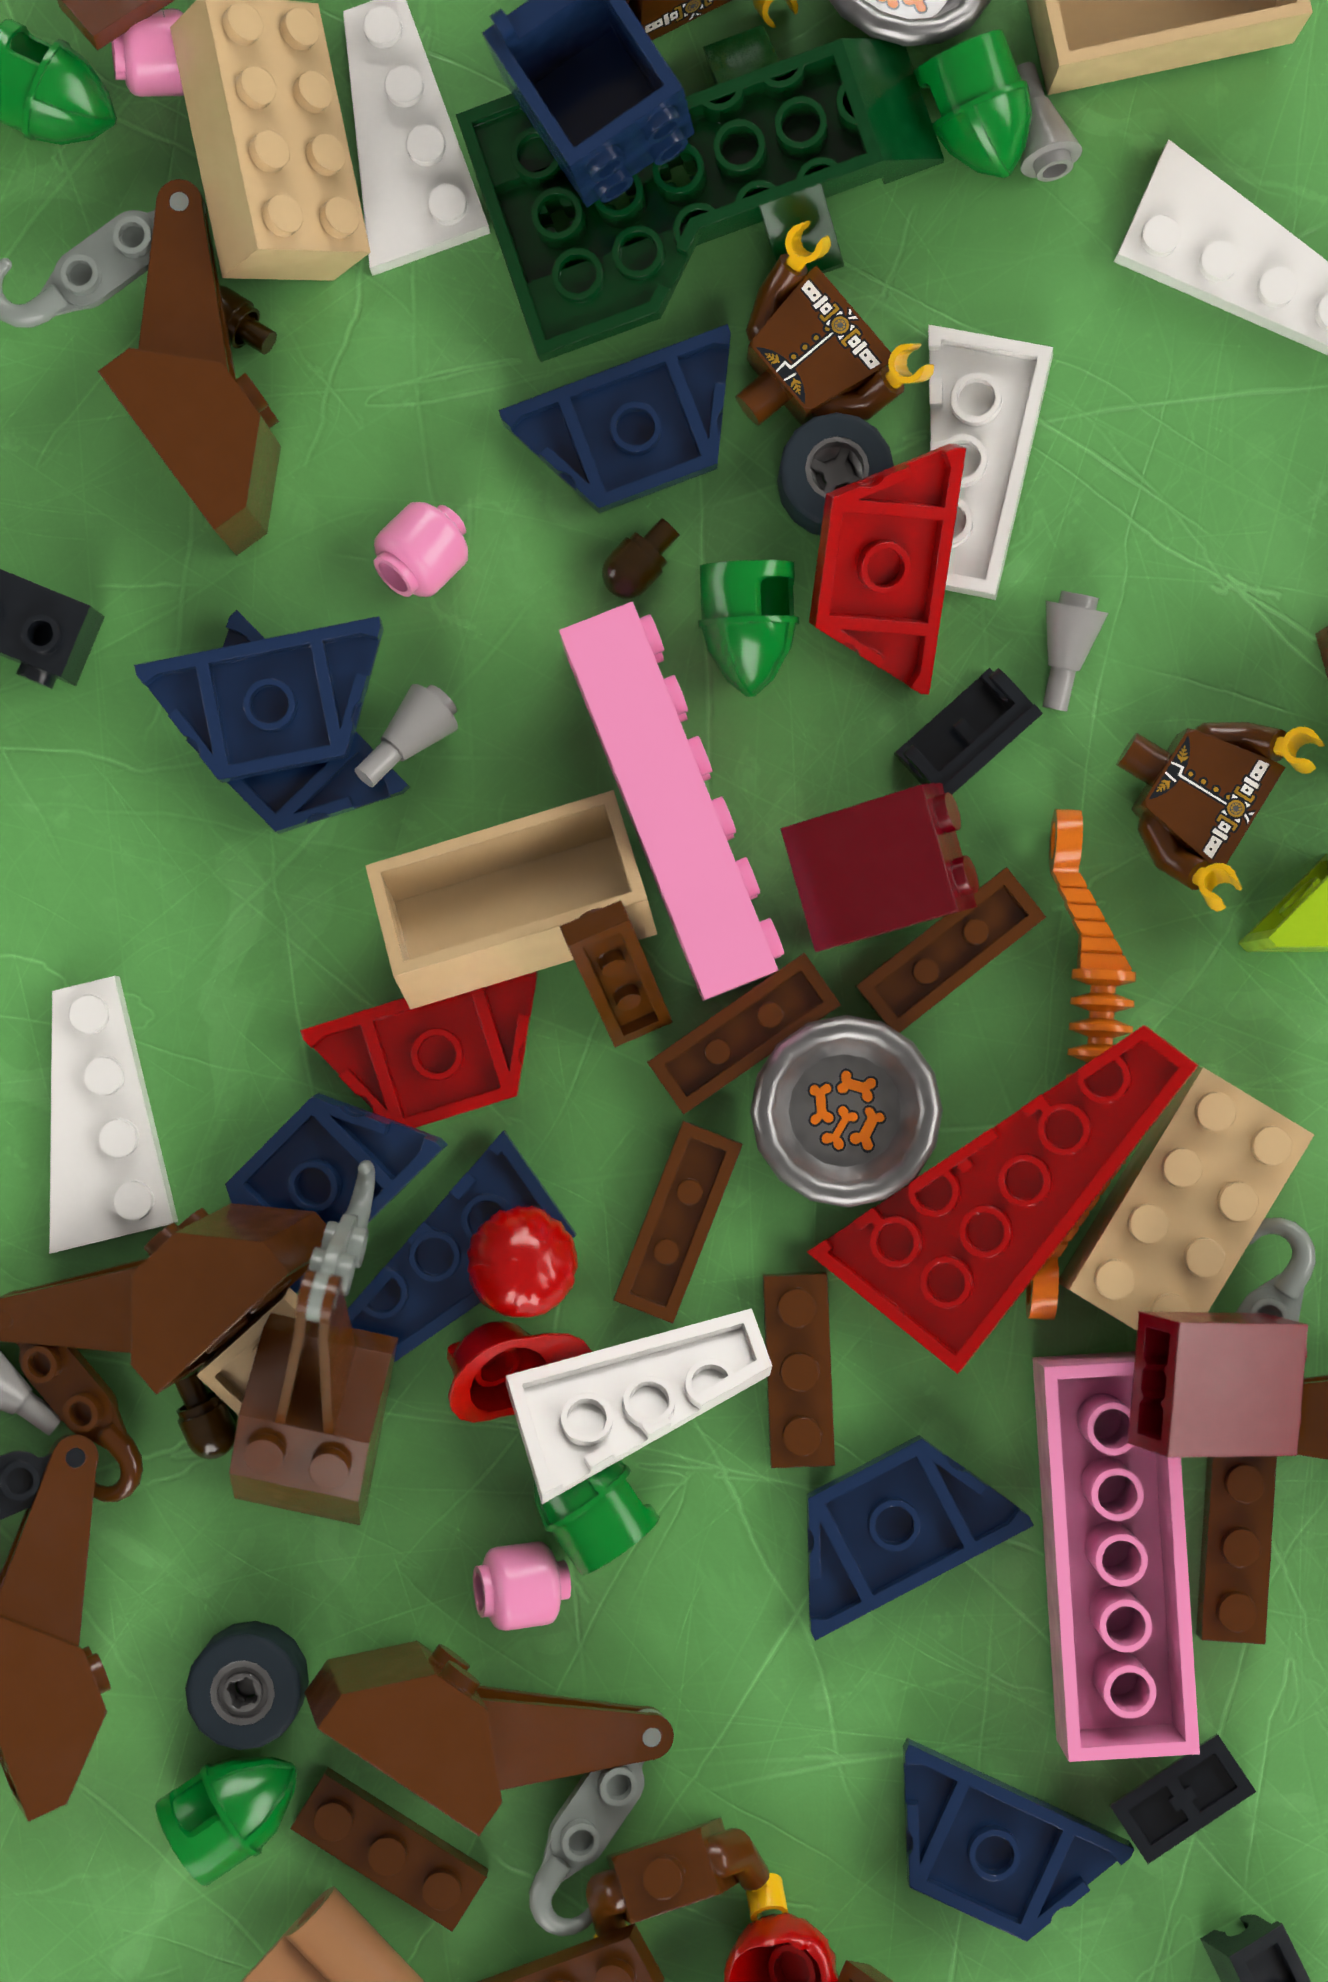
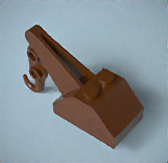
[0,1203,327,1502]

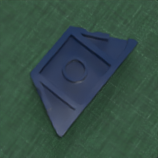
[498,324,731,513]
[186,610,410,834]
[134,616,384,783]
[225,1093,448,1294]
[807,1435,1034,1641]
[903,1738,1134,1942]

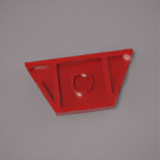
[809,444,966,695]
[300,971,538,1128]

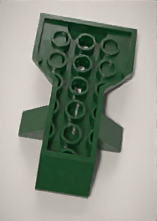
[456,25,944,362]

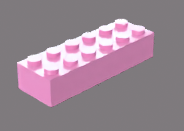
[559,601,784,1002]
[1032,1351,1200,1762]

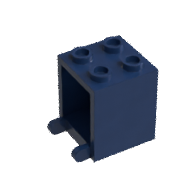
[482,0,694,207]

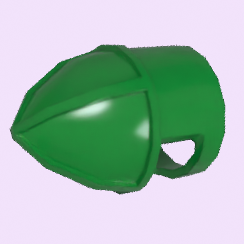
[0,19,117,145]
[914,29,1032,178]
[698,560,799,697]
[534,1460,660,1575]
[155,1757,297,1886]

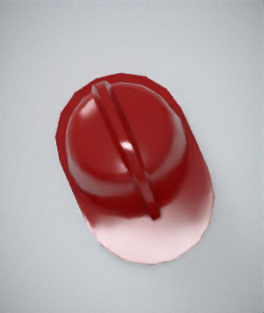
[447,1320,592,1423]

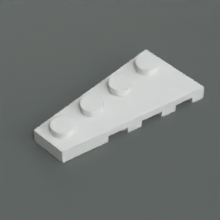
[343,0,490,276]
[1114,139,1328,355]
[928,324,1053,600]
[49,976,178,1254]
[506,1308,772,1504]

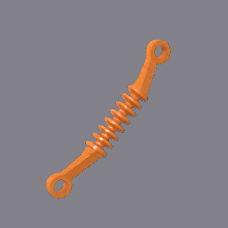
[1026,809,1136,1320]

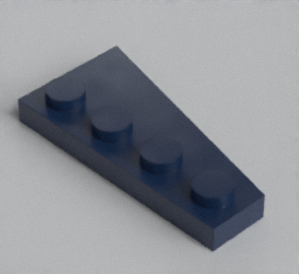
[348,1130,577,1362]

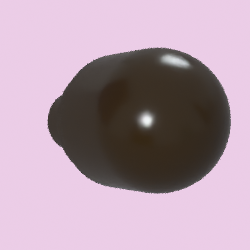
[220,285,277,354]
[602,518,680,599]
[175,1370,237,1459]

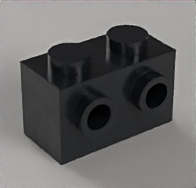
[0,569,105,689]

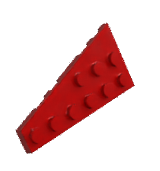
[807,1025,1199,1374]

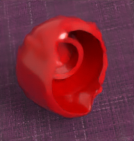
[467,1206,578,1318]
[724,1913,839,1982]

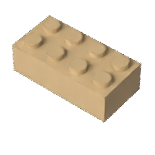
[170,0,371,281]
[1027,0,1313,95]
[365,790,657,1010]
[1059,1067,1314,1331]

